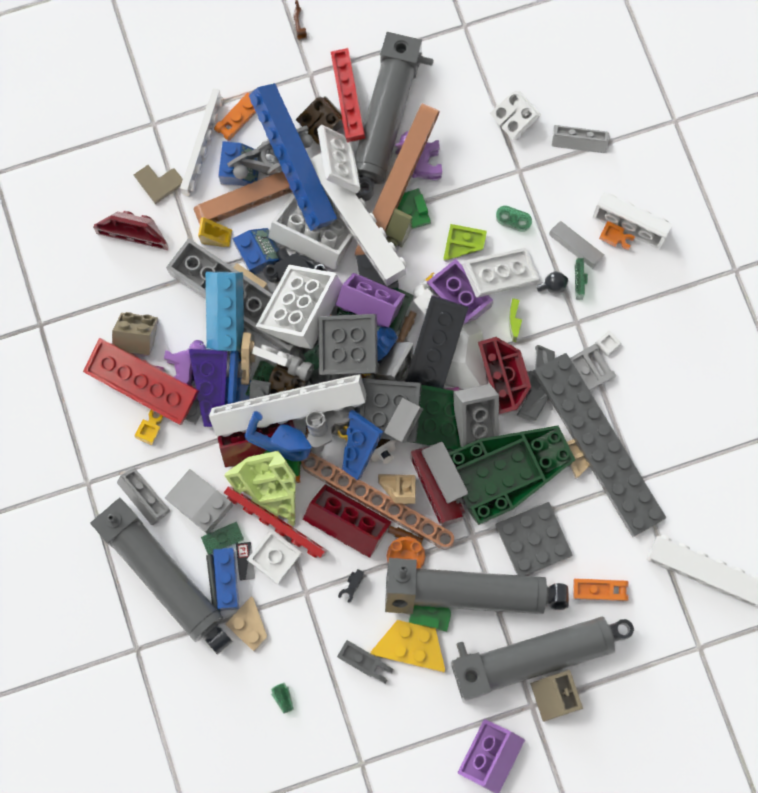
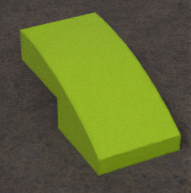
[509,298,522,342]

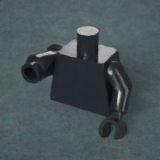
[263,248,327,282]

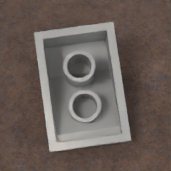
[374,342,413,381]
[454,384,499,447]
[164,469,233,535]

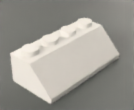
[592,192,672,249]

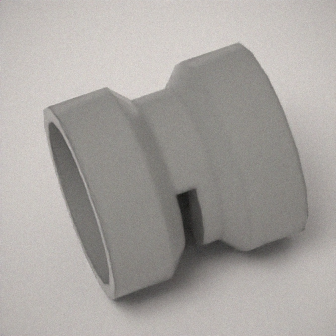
[288,356,314,381]
[306,411,328,437]

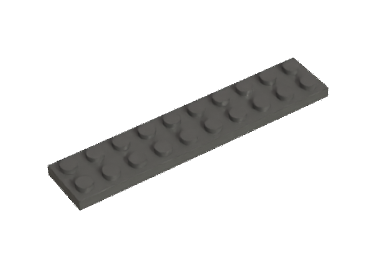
[533,353,667,538]

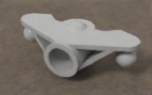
[227,126,313,179]
[307,378,368,453]

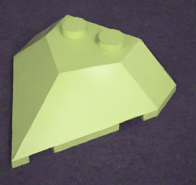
[224,451,296,527]

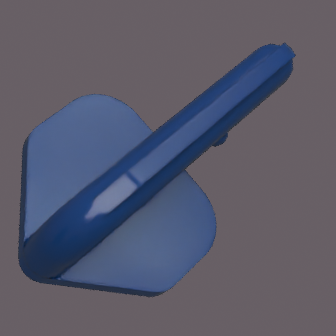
[224,351,251,405]
[245,411,312,461]

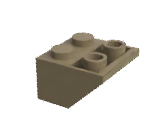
[112,312,158,355]
[530,670,583,722]

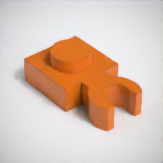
[599,221,635,250]

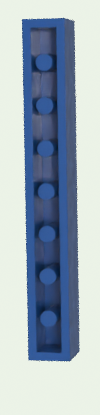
[248,83,337,231]

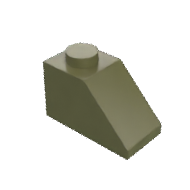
[386,208,412,248]

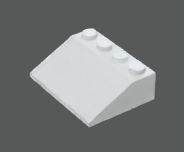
[268,194,354,270]
[256,265,343,349]

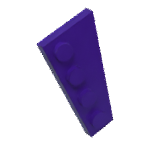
[188,348,227,427]

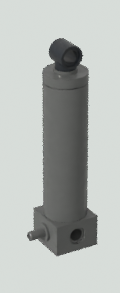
[355,31,434,202]
[90,497,233,655]
[385,558,569,614]
[450,616,634,702]

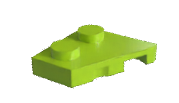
[443,224,487,260]

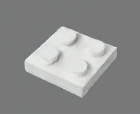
[252,345,296,367]
[247,529,302,584]

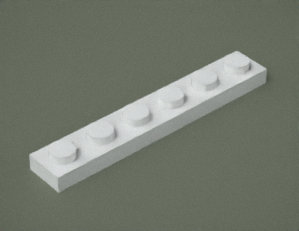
[180,88,223,196]

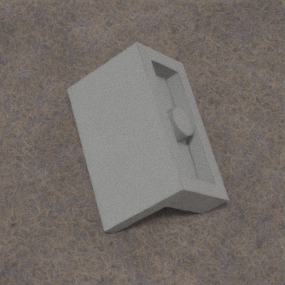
[384,398,423,443]

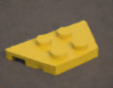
[371,620,445,673]

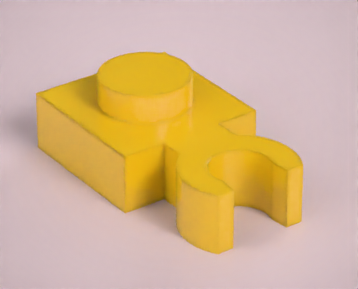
[134,410,163,445]

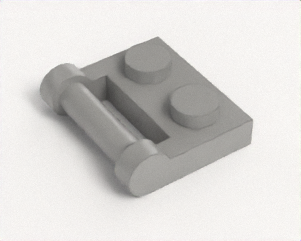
[570,343,617,391]

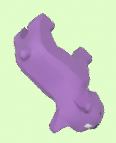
[395,131,442,181]
[164,340,207,386]

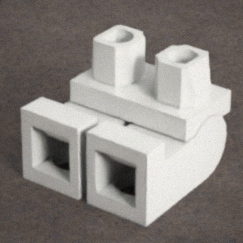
[489,91,542,140]

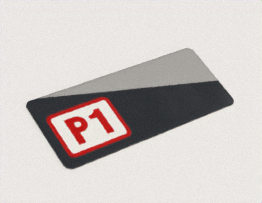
[236,542,255,581]

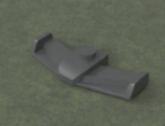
[516,345,555,421]

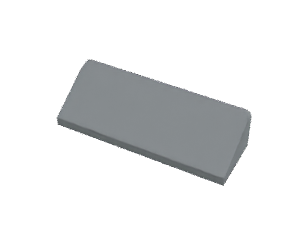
[552,125,609,153]
[549,220,605,269]
[421,442,468,504]
[117,467,170,525]

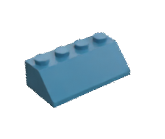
[206,272,244,351]

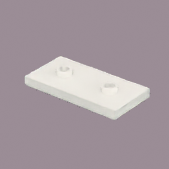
[318,125,360,193]
[462,247,540,298]

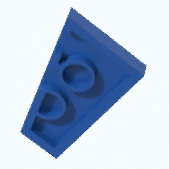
[342,410,384,480]

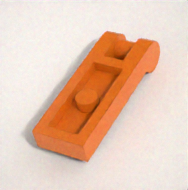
[214,92,256,141]
[573,578,629,601]

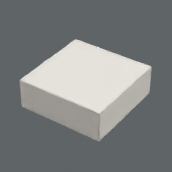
[595,330,622,357]

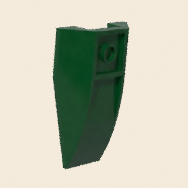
[449,425,575,525]

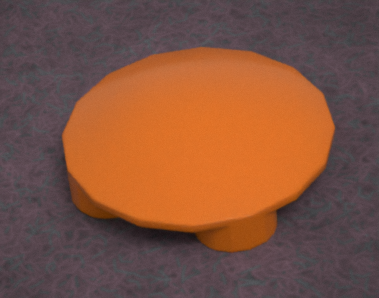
[387,536,425,568]

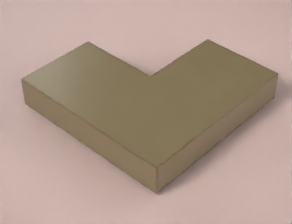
[133,164,183,204]

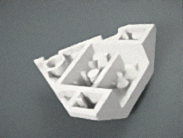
[445,320,487,390]

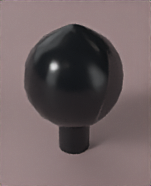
[536,271,568,294]

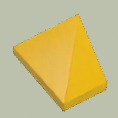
[198,217,232,248]

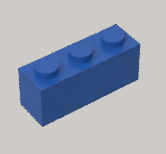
[213,548,240,611]

